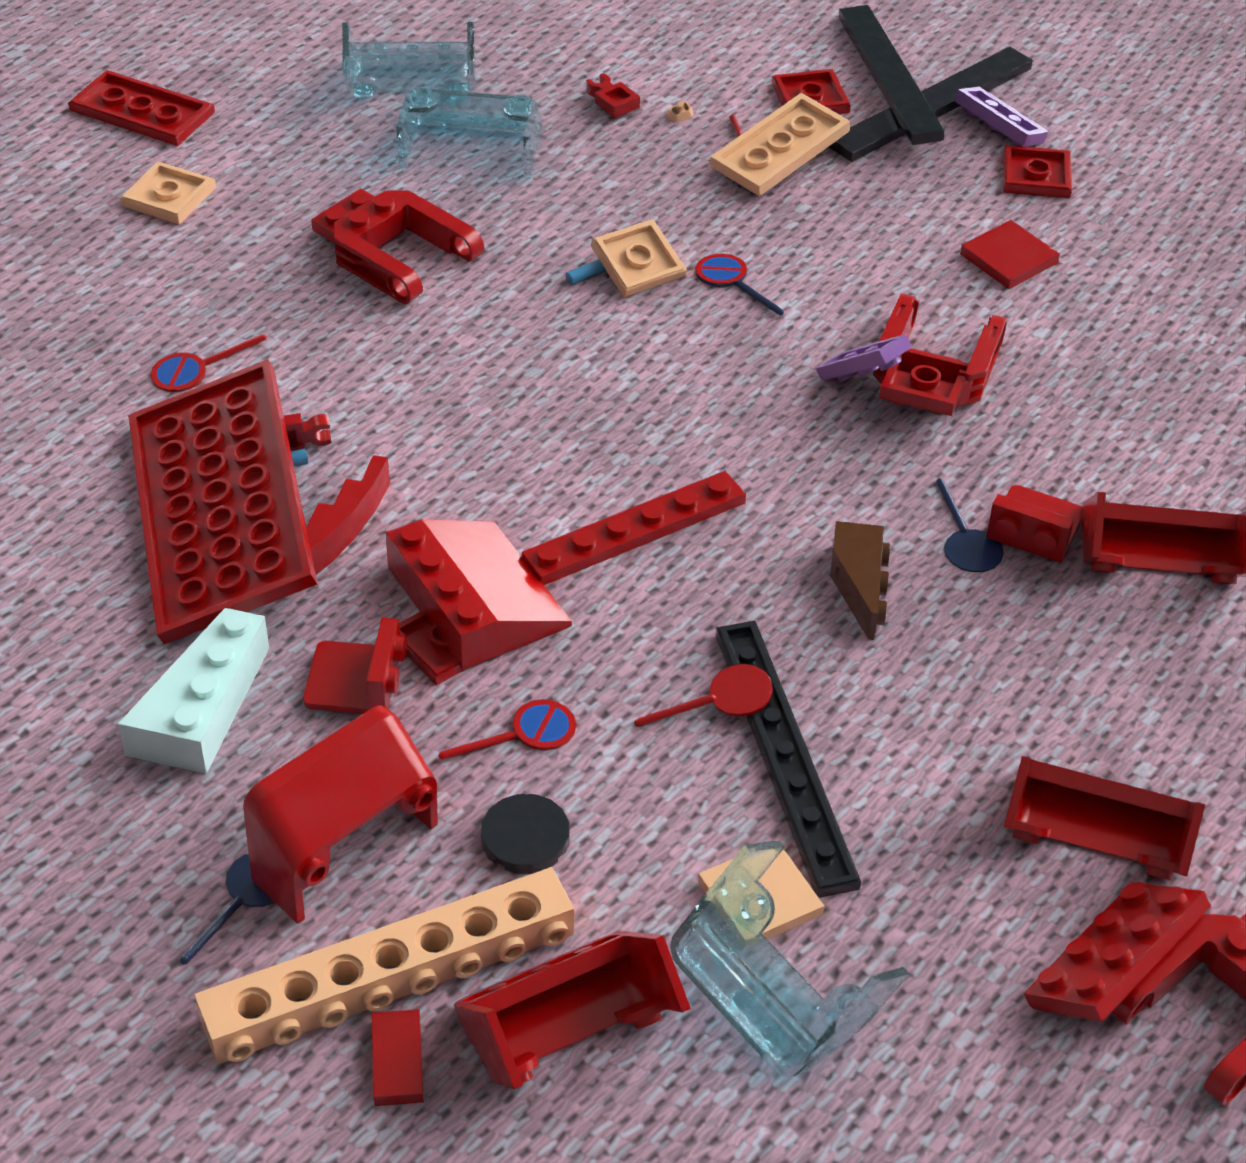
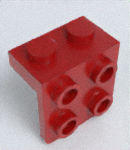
[986,485,1082,563]
[303,617,407,714]

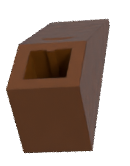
[830,521,890,640]

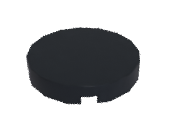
[481,794,570,874]

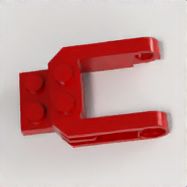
[311,188,484,305]
[873,293,1007,416]
[1111,914,1246,1106]

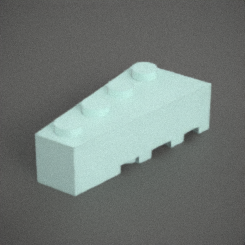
[118,608,269,774]

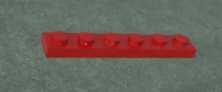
[522,470,746,585]

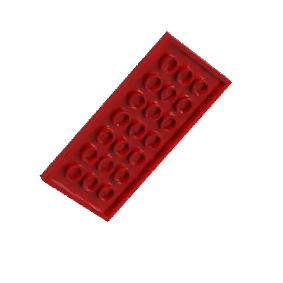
[128,359,317,645]

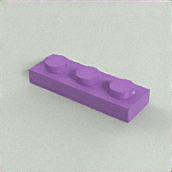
[954,87,1049,147]
[816,334,912,382]

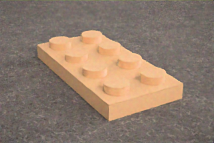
[711,93,850,197]

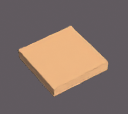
[120,161,216,225]
[591,219,687,298]
[698,840,824,950]

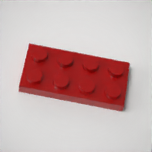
[1023,882,1211,1022]

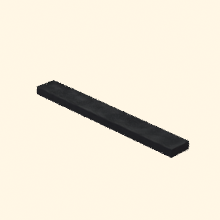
[839,5,945,145]
[829,46,1033,162]
[715,620,861,898]

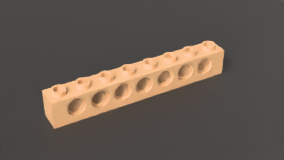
[194,867,574,1065]

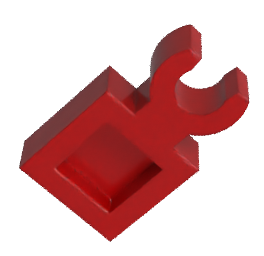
[586,73,640,118]
[284,413,332,451]

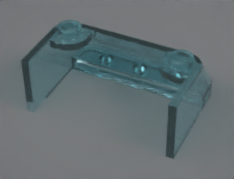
[342,22,476,97]
[396,87,543,180]
[670,840,910,1077]

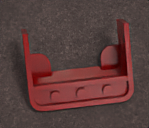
[1082,492,1246,584]
[243,705,438,924]
[1003,756,1206,881]
[454,931,691,1089]

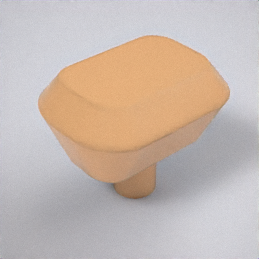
[667,101,693,122]

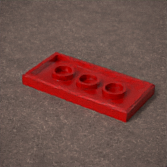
[68,70,215,146]

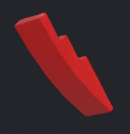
[306,455,390,575]

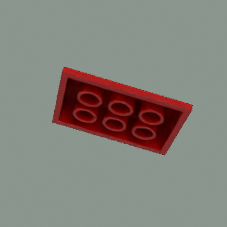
[386,519,572,670]

